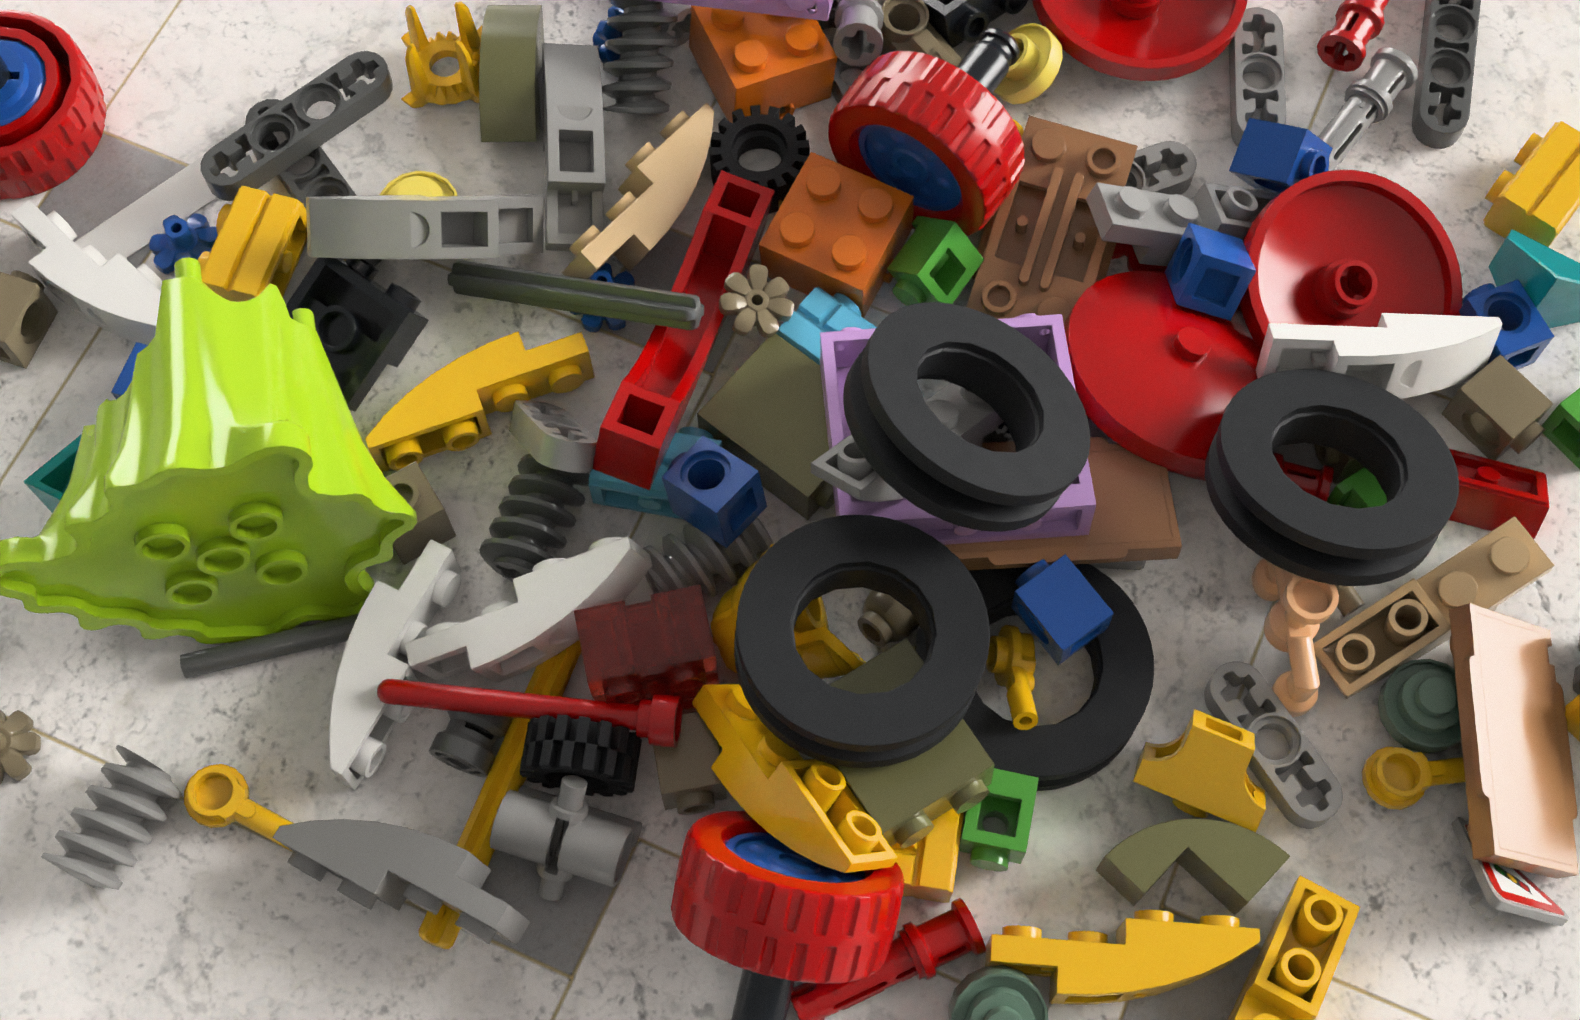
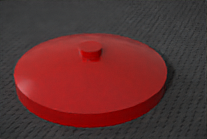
[1032,0,1247,81]
[1240,170,1463,350]
[1064,271,1261,474]

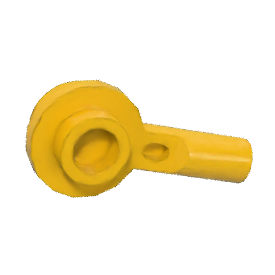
[986,625,1038,730]
[1362,746,1465,810]
[184,764,294,851]

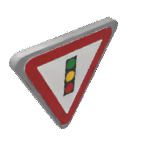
[1451,817,1569,926]

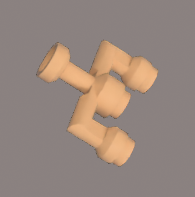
[1252,558,1339,717]

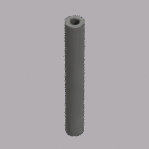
[180,613,359,679]

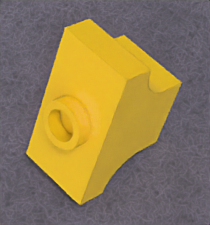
[1133,709,1266,832]

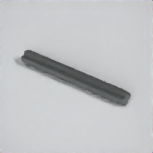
[447,260,704,330]

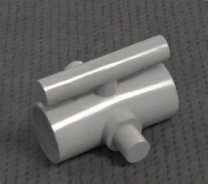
[490,775,642,901]

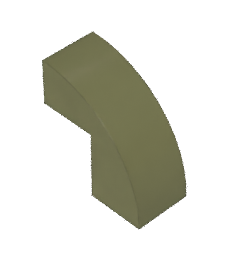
[479,5,544,142]
[1096,818,1290,915]

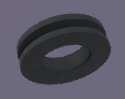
[843,302,1090,532]
[1205,369,1459,586]
[734,515,990,768]
[915,564,1154,791]

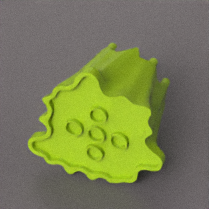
[0,257,418,644]

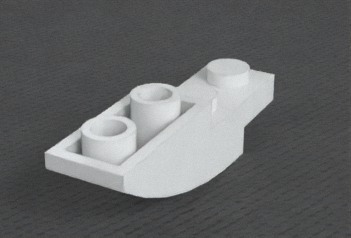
[10,199,162,345]
[1255,313,1503,399]
[405,536,652,683]
[329,539,462,790]

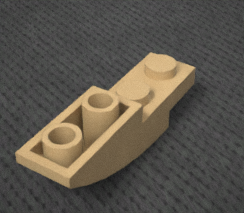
[562,102,714,279]
[1313,516,1555,699]

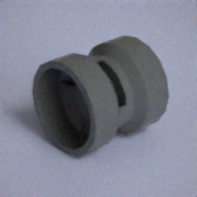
[429,711,513,777]

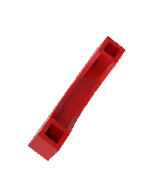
[592,170,775,491]

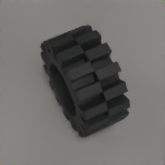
[709,105,810,214]
[519,714,642,797]

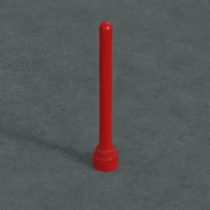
[377,679,683,748]

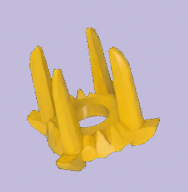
[401,1,482,108]

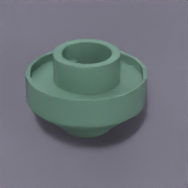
[1377,659,1461,753]
[948,965,1048,1020]

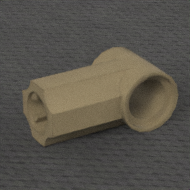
[880,0,962,67]

